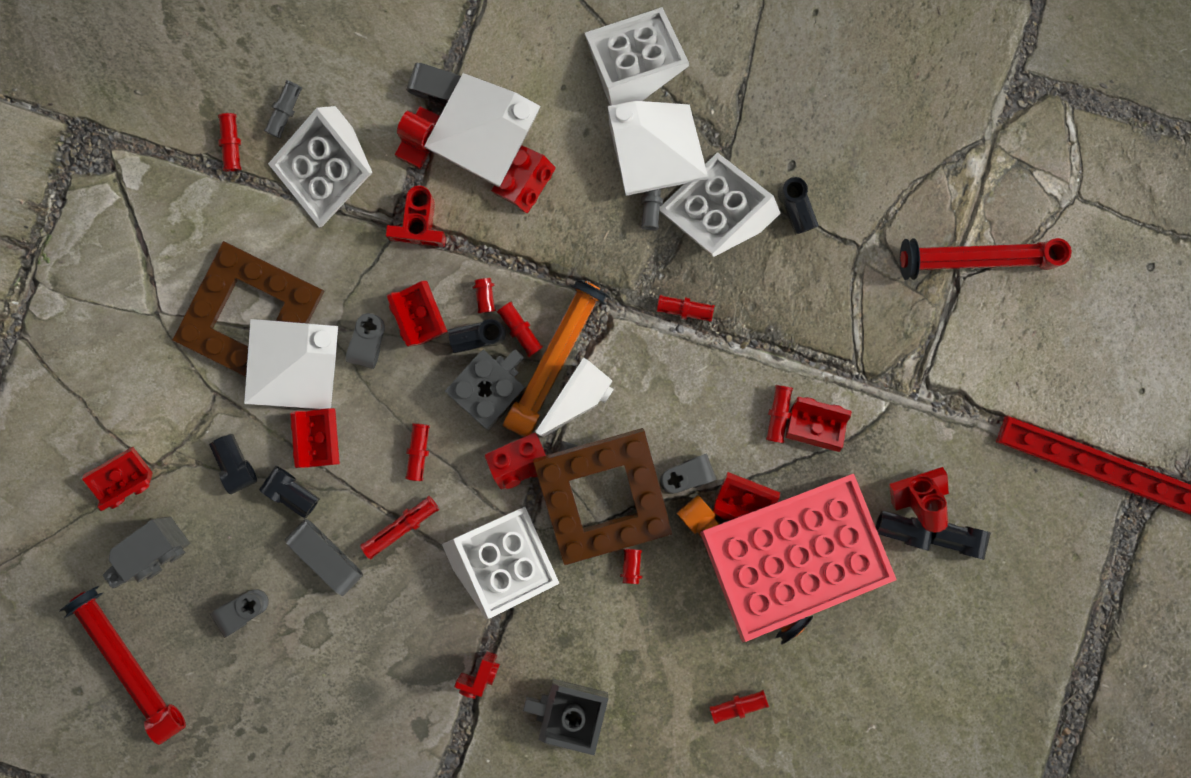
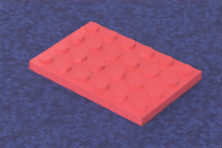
[700,474,897,642]

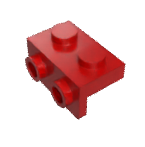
[491,145,556,213]
[387,280,448,347]
[785,397,852,452]
[291,408,340,468]
[485,433,546,490]
[82,447,153,511]
[713,472,780,520]
[454,651,500,699]

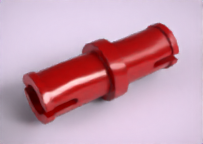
[218,113,242,172]
[657,295,715,322]
[497,301,543,357]
[766,385,793,443]
[405,423,430,481]
[709,690,769,724]

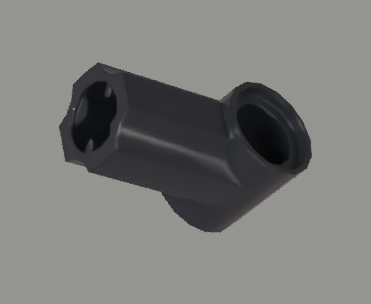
[778,177,819,235]
[448,319,506,354]
[209,434,257,495]
[259,466,320,519]
[875,511,934,551]
[931,523,991,560]

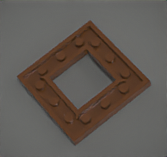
[172,241,325,377]
[533,428,672,565]

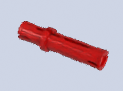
[360,496,440,560]

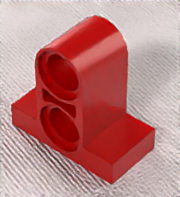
[395,106,440,170]
[386,185,446,247]
[889,467,949,532]

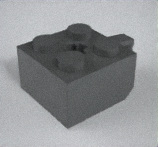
[445,349,526,430]
[103,517,191,589]
[523,679,609,756]

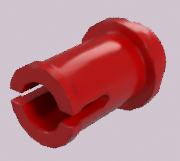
[472,278,496,314]
[620,549,643,584]

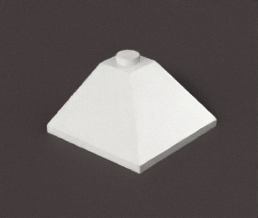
[585,7,689,106]
[424,73,540,187]
[608,101,708,196]
[268,106,372,227]
[659,152,781,257]
[244,319,338,409]
[536,358,614,437]
[442,507,559,620]

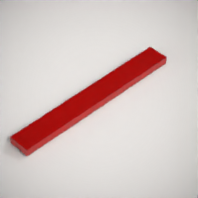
[996,416,1191,516]

